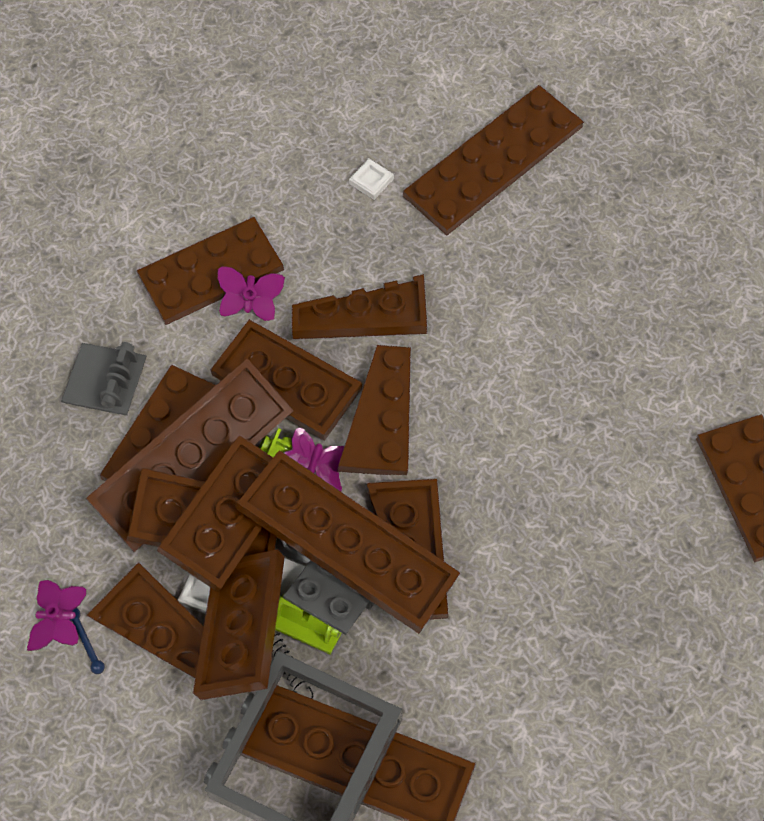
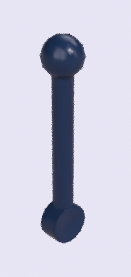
[70,608,105,674]

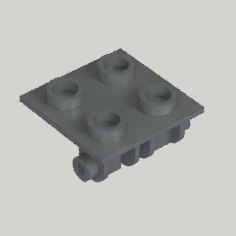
[61,342,147,416]
[283,561,374,635]

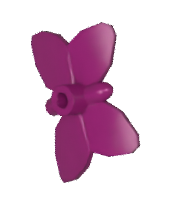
[218,267,285,321]
[285,427,344,492]
[27,580,86,651]

